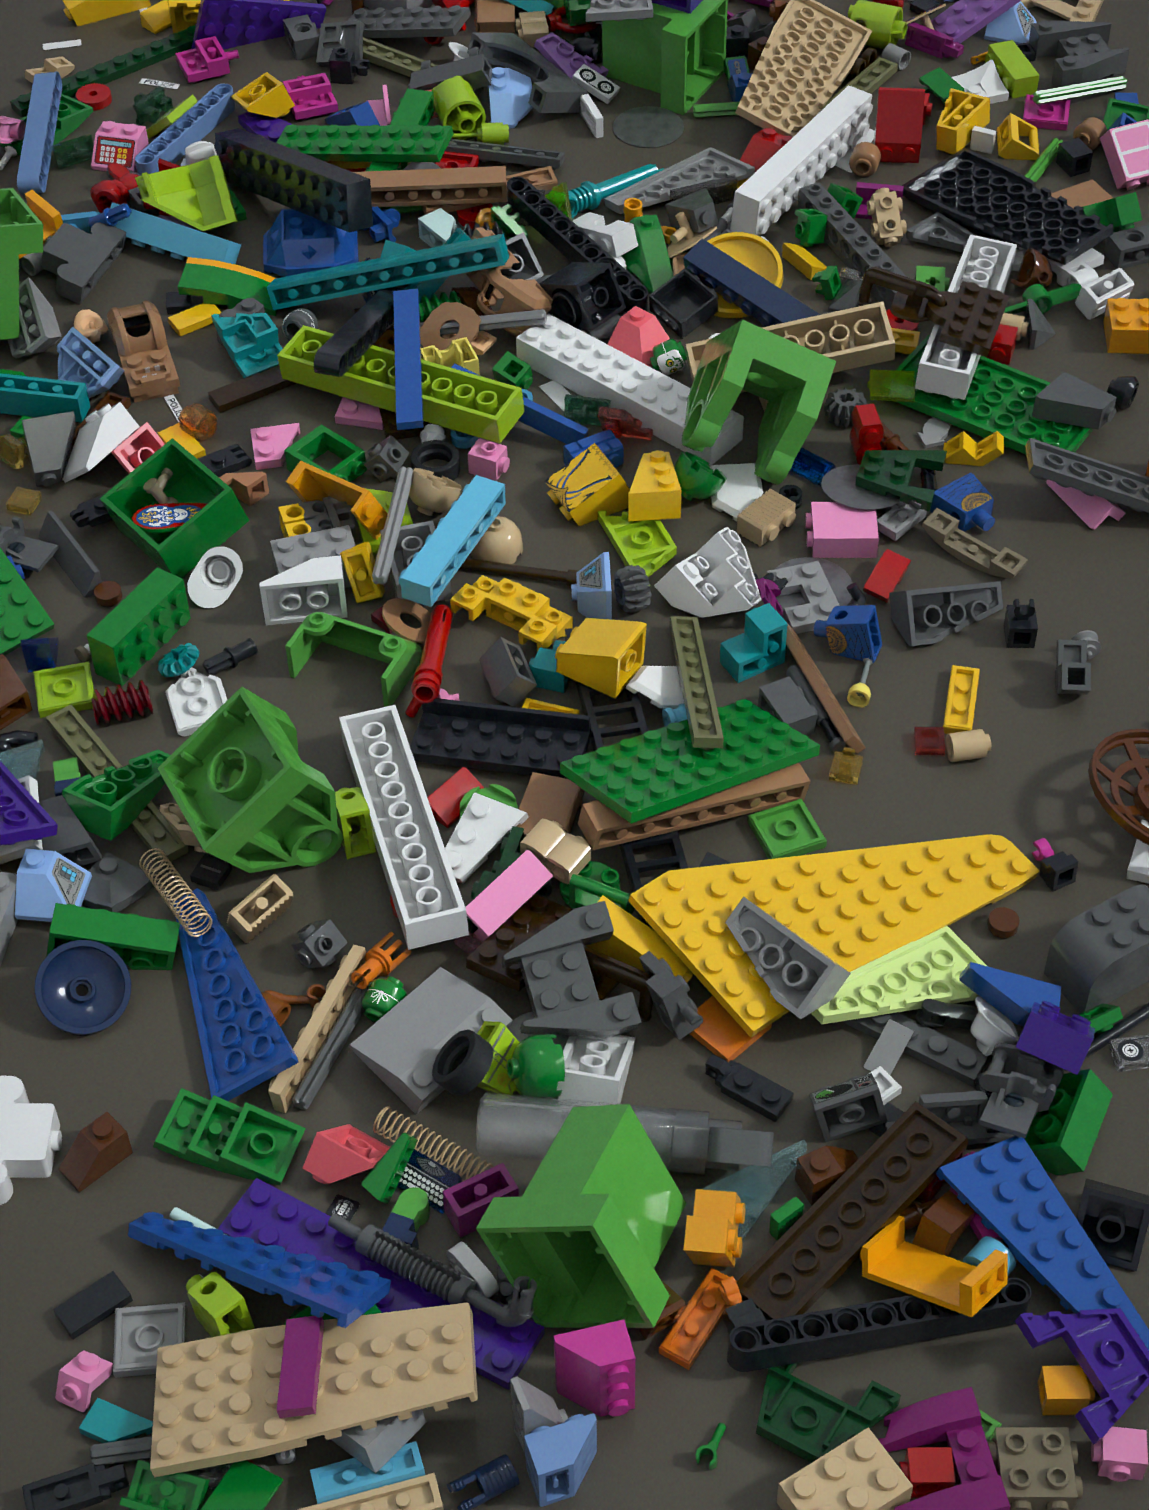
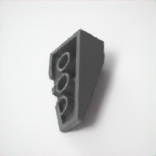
[889,581,1003,646]

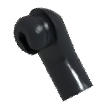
[0,730,38,753]

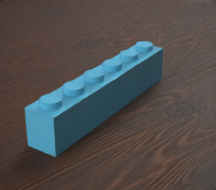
[110,202,241,264]
[399,475,506,607]

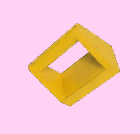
[997,113,1040,160]

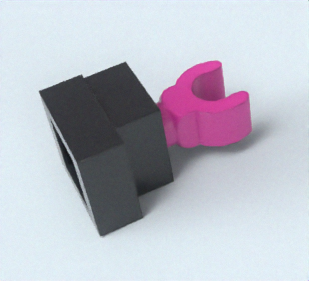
[1032,838,1078,892]

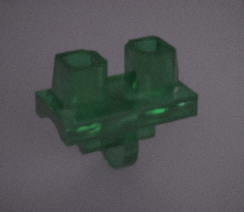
[133,86,173,126]
[52,134,94,169]
[564,394,611,427]

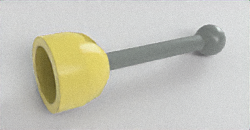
[847,658,873,708]

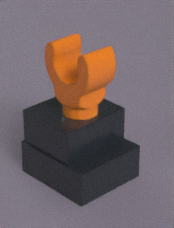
[718,1276,766,1335]

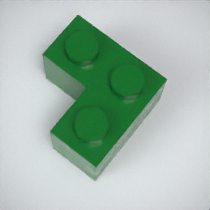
[1082,192,1142,233]

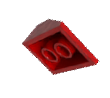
[874,87,925,163]

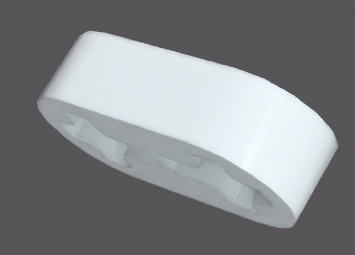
[446,1241,499,1298]

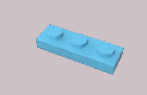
[310,1441,425,1504]

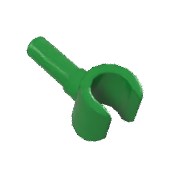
[695,1423,726,1470]

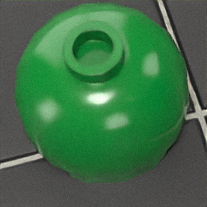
[674,451,727,501]
[507,1034,565,1100]

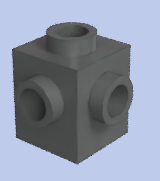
[364,435,409,482]
[290,919,348,968]

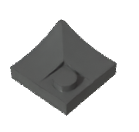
[316,20,364,67]
[82,851,154,912]

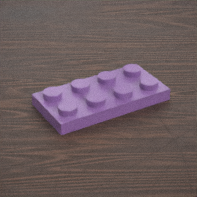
[931,0,1021,44]

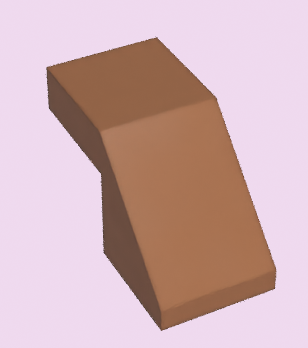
[219,472,269,506]

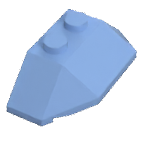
[487,67,533,129]
[57,327,125,398]

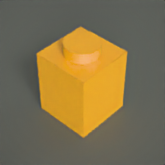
[1037,1365,1095,1416]

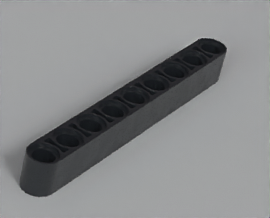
[507,177,648,313]
[314,287,407,377]
[727,1278,1032,1372]

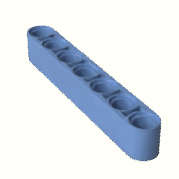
[17,71,62,195]
[135,84,235,175]

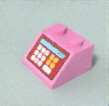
[91,121,149,172]

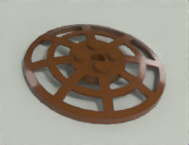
[1088,729,1149,845]

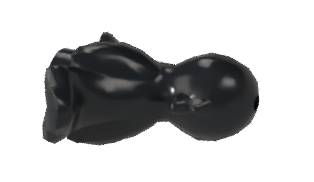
[562,31,602,63]

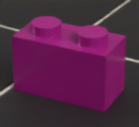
[442,1163,519,1238]

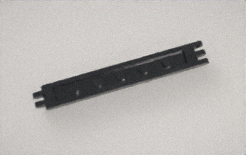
[70,444,252,527]

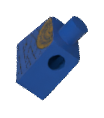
[930,473,995,532]
[814,605,883,663]

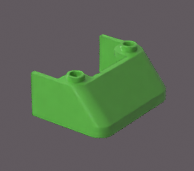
[285,612,422,707]

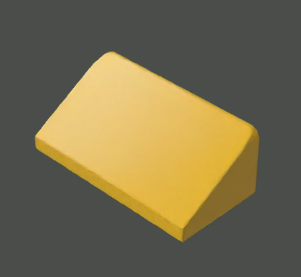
[140,0,172,34]
[782,243,827,280]
[340,541,385,603]

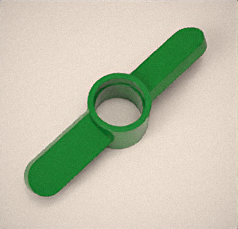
[1004,283,1082,314]

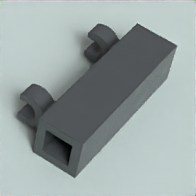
[408,47,492,91]

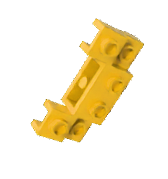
[450,575,573,652]

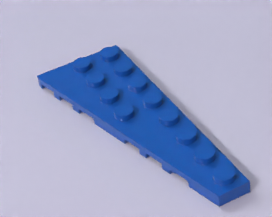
[936,1136,1149,1350]

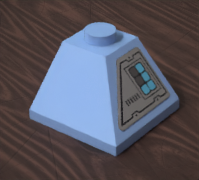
[984,1,1037,44]
[571,552,612,620]
[15,849,92,922]

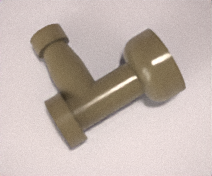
[143,468,179,504]

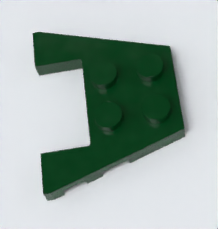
[855,450,947,511]
[756,1341,901,1463]

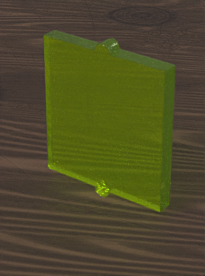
[545,182,572,221]
[867,369,916,402]

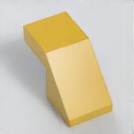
[943,431,1004,466]

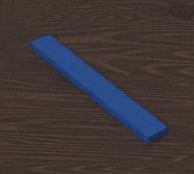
[393,288,423,430]

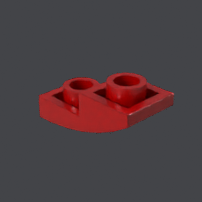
[863,549,911,603]

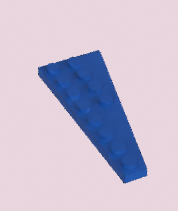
[174,888,299,1101]
[128,1212,391,1328]

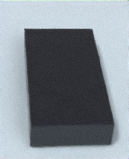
[53,1271,133,1340]

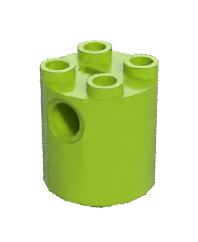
[848,0,907,49]
[432,76,486,140]

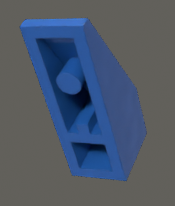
[325,101,380,126]
[959,962,1061,1027]

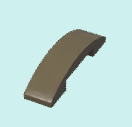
[922,508,1028,578]

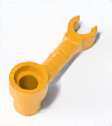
[623,198,677,244]

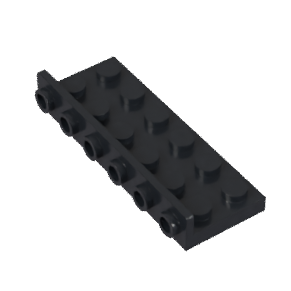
[410,698,591,779]

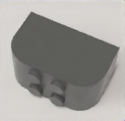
[1044,884,1149,1014]

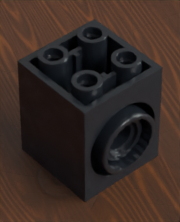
[539,262,626,330]

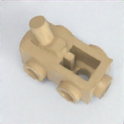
[867,188,907,247]

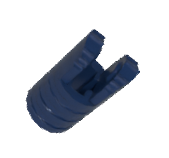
[446,1454,520,1510]

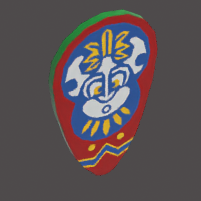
[132,503,207,533]

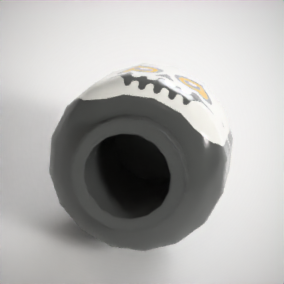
[282,308,318,341]

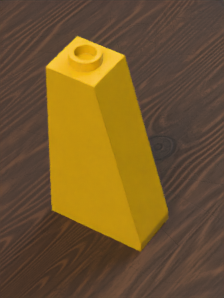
[62,0,151,26]
[586,895,693,983]

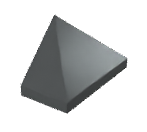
[828,280,862,312]
[1025,299,1056,350]

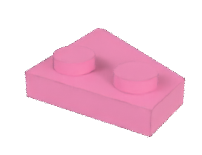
[250,423,300,470]

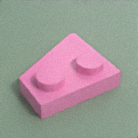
[335,397,383,430]

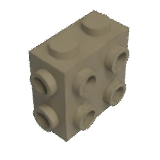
[987,1427,1083,1510]

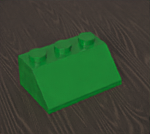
[1024,1069,1113,1176]

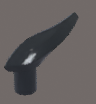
[847,583,866,606]

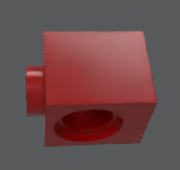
[899,1447,955,1498]

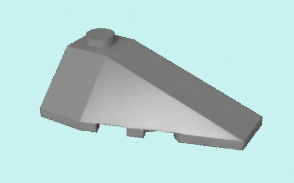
[725,897,851,1019]

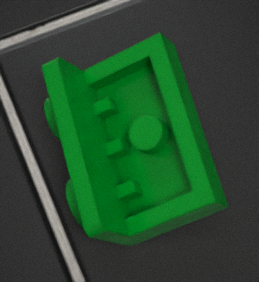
[119,1460,210,1510]

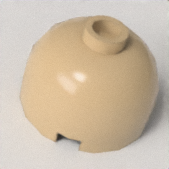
[409,468,462,516]
[471,516,523,564]

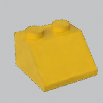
[231,72,295,118]

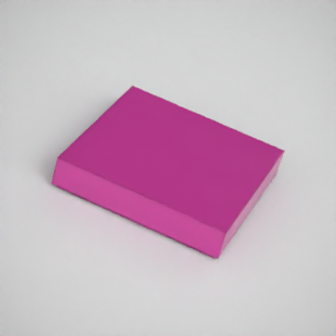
[1023,94,1070,131]

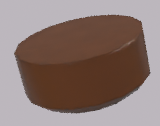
[94,581,122,606]
[987,907,1020,938]

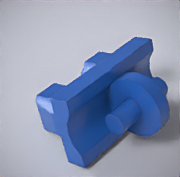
[364,206,400,242]

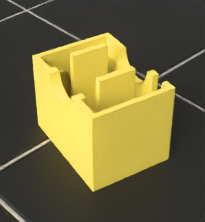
[421,337,480,375]

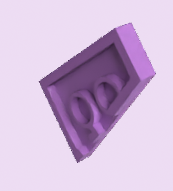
[534,32,609,79]

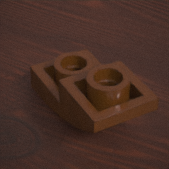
[452,287,493,316]

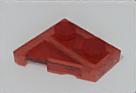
[598,406,653,441]

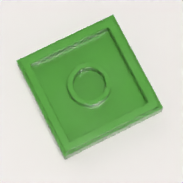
[747,798,827,859]

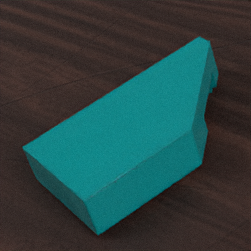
[79,1398,153,1443]

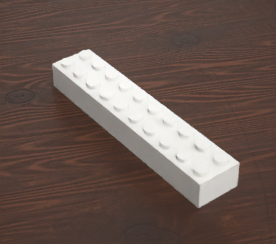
[730,85,873,236]
[915,235,1017,400]
[516,313,744,466]
[339,705,469,950]

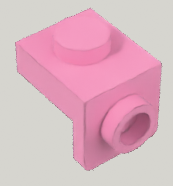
[55,1350,113,1412]

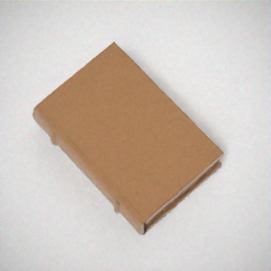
[474,0,515,34]
[1051,179,1113,208]
[516,772,585,838]

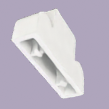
[0,1076,62,1205]

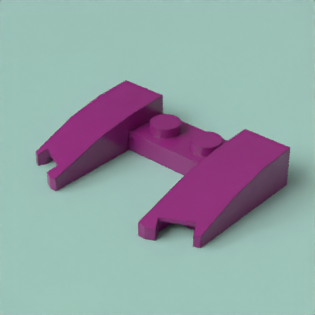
[878,1387,1010,1510]

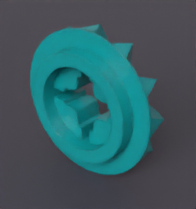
[158,643,200,677]

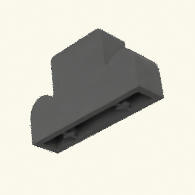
[41,222,126,304]

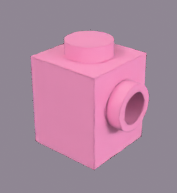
[468,438,510,481]
[1091,1427,1148,1482]

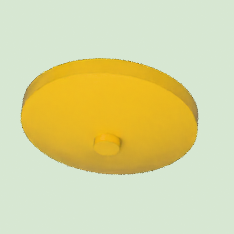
[707,232,783,318]

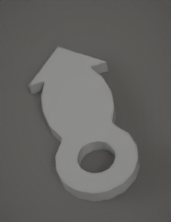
[917,417,952,448]

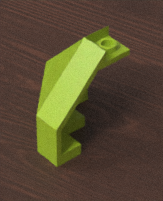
[135,155,238,232]

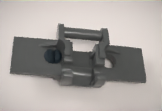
[0,517,59,572]
[979,1036,1064,1139]

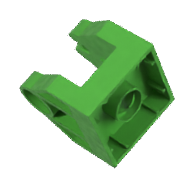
[682,320,836,485]
[158,687,343,873]

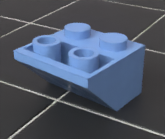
[524,1413,597,1507]

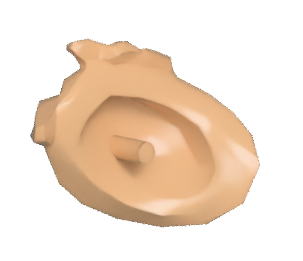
[74,309,108,343]

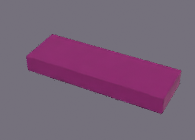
[276,1316,324,1418]

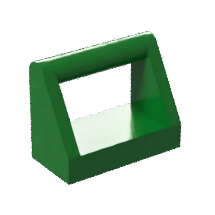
[569,874,635,915]

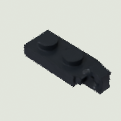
[705,1054,794,1122]
[22,1463,129,1510]

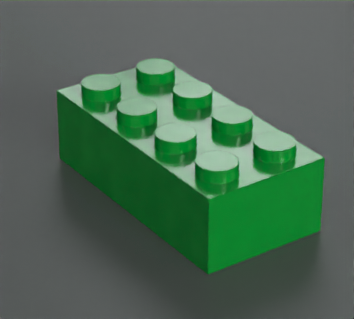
[87,567,191,686]

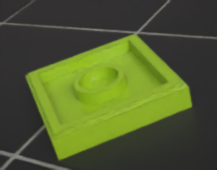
[146,94,197,139]
[33,662,94,718]

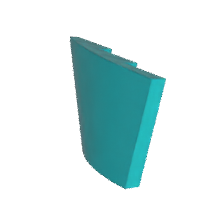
[211,313,283,378]

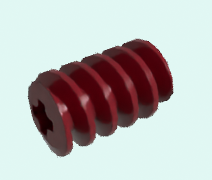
[91,680,154,726]

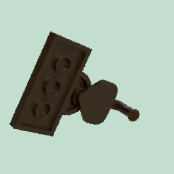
[857,267,1010,357]
[466,894,653,1022]

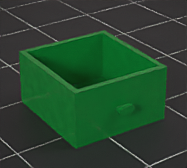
[100,438,249,578]

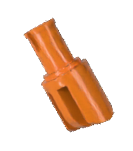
[351,931,411,989]

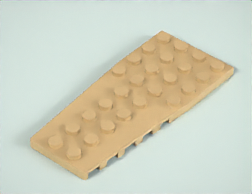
[735,0,872,137]
[150,1303,478,1478]

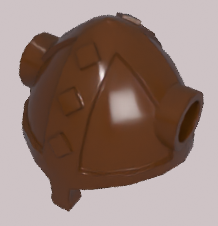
[1010,247,1053,290]

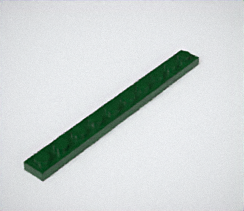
[10,25,196,117]

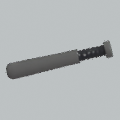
[786,665,847,753]

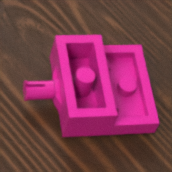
[175,36,239,83]
[283,73,338,120]

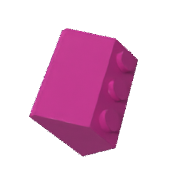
[553,1319,636,1417]

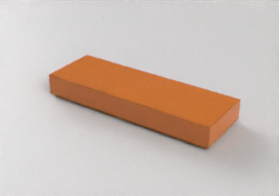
[659,1268,737,1370]

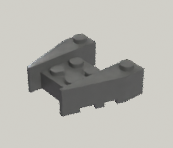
[1029,20,1130,88]
[501,901,642,1038]

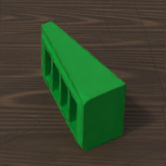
[361,1132,418,1204]

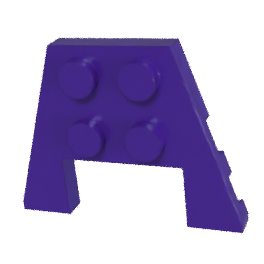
[1015,1308,1149,1445]

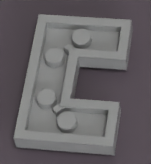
[834,501,929,541]
[767,561,840,634]

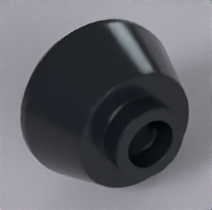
[1107,376,1139,410]

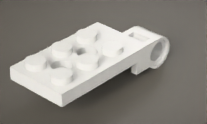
[1017,246,1104,287]

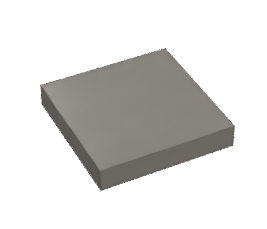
[113,1302,187,1378]

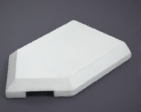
[711,463,763,521]
[626,666,684,708]
[165,667,227,737]

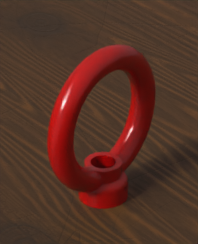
[545,6,599,34]

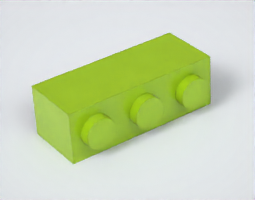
[985,40,1039,99]

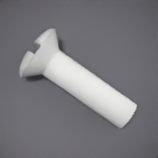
[0,146,17,170]

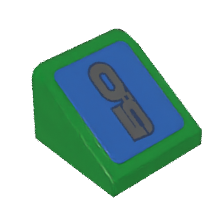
[724,56,749,80]

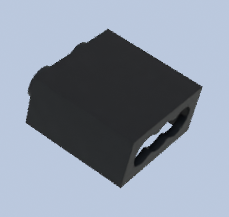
[649,268,718,339]

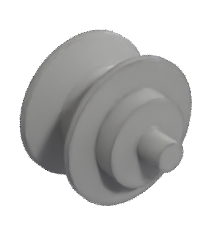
[1071,630,1101,660]

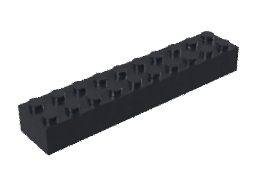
[214,128,373,233]

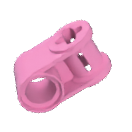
[0,116,26,144]

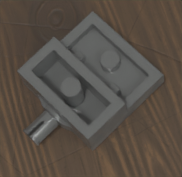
[639,951,703,1040]

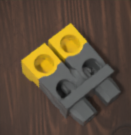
[278,497,356,538]

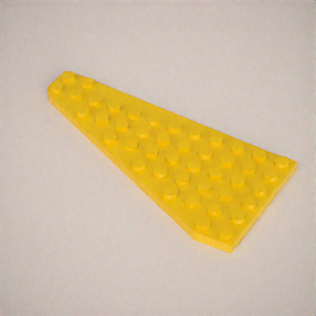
[628,834,1040,1037]

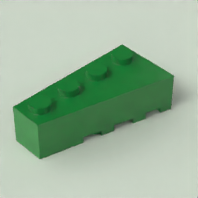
[46,903,180,970]

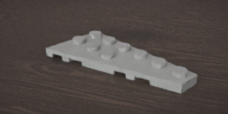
[586,0,653,22]
[604,147,755,214]

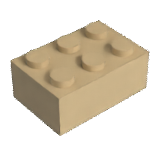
[777,1427,913,1510]

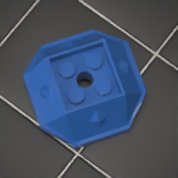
[263,209,359,277]

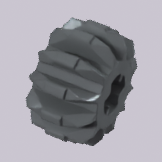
[824,387,867,428]
[613,565,652,612]

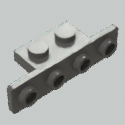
[885,1090,1015,1145]

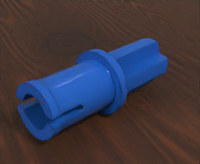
[88,203,132,228]

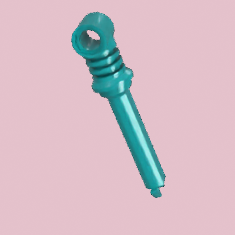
[548,163,664,220]

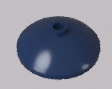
[34,940,131,1035]

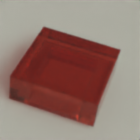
[914,727,945,755]

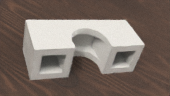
[573,212,638,258]

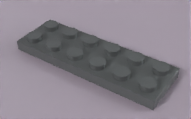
[347,5,471,38]
[1025,438,1149,513]

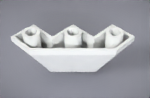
[654,527,762,618]

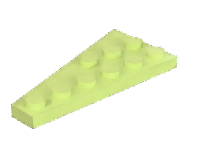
[811,926,987,1025]

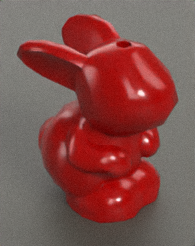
[90,163,139,213]

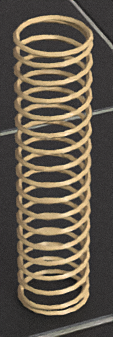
[139,848,212,937]
[373,1106,493,1182]

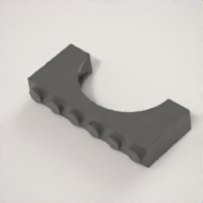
[467,32,588,113]

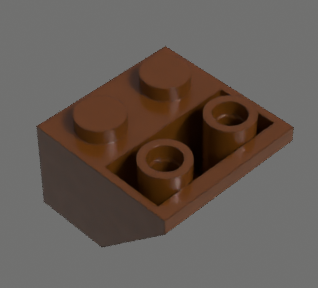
[0,654,32,730]

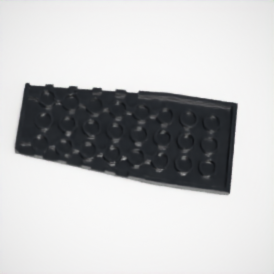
[902,148,1113,265]

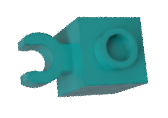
[529,640,570,693]

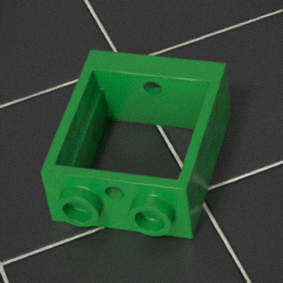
[284,424,367,482]

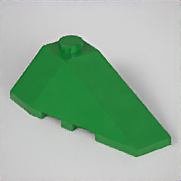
[621,214,674,294]
[62,749,170,841]

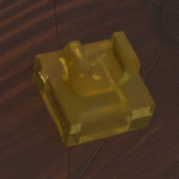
[0,434,29,469]
[829,747,864,785]

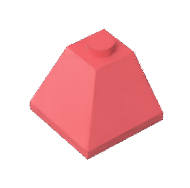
[607,306,670,367]
[111,422,165,474]
[303,1124,390,1184]

